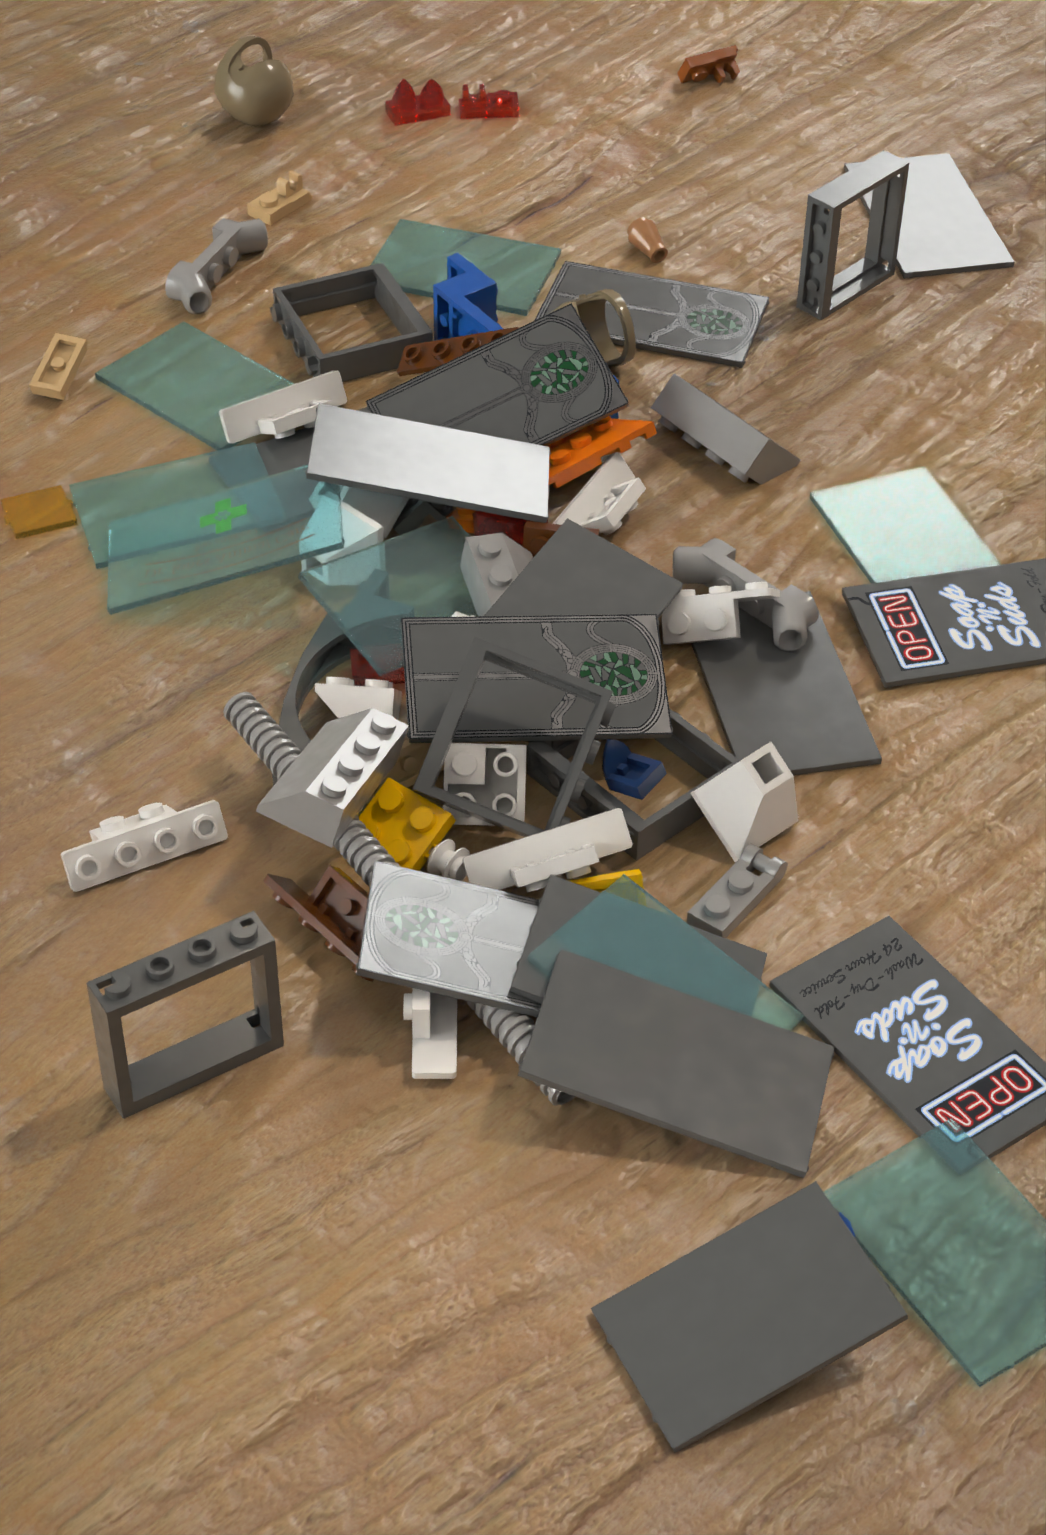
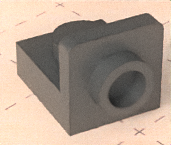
[393,498,448,538]

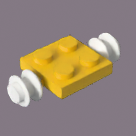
[357,777,470,881]

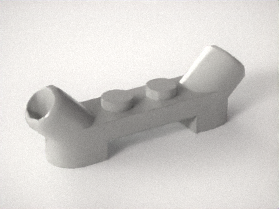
[165,218,268,314]
[673,538,819,651]

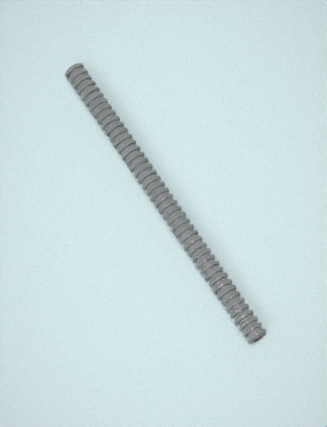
[223,692,575,1106]

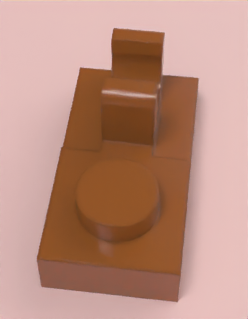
[677,45,740,83]

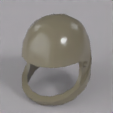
[214,36,294,127]
[549,289,636,367]

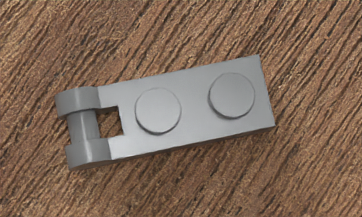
[687,843,788,938]

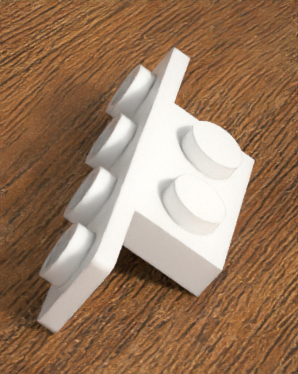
[219,370,347,443]
[552,452,646,535]
[662,582,780,645]
[61,800,228,892]
[463,808,633,892]
[403,988,457,1079]

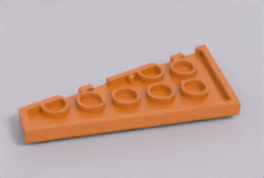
[446,416,657,533]

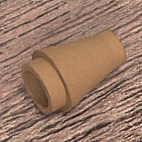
[627,217,668,263]

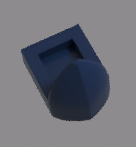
[602,739,666,800]

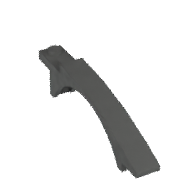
[272,571,413,786]

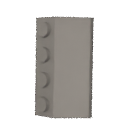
[651,373,801,485]
[460,533,533,616]
[256,708,409,848]

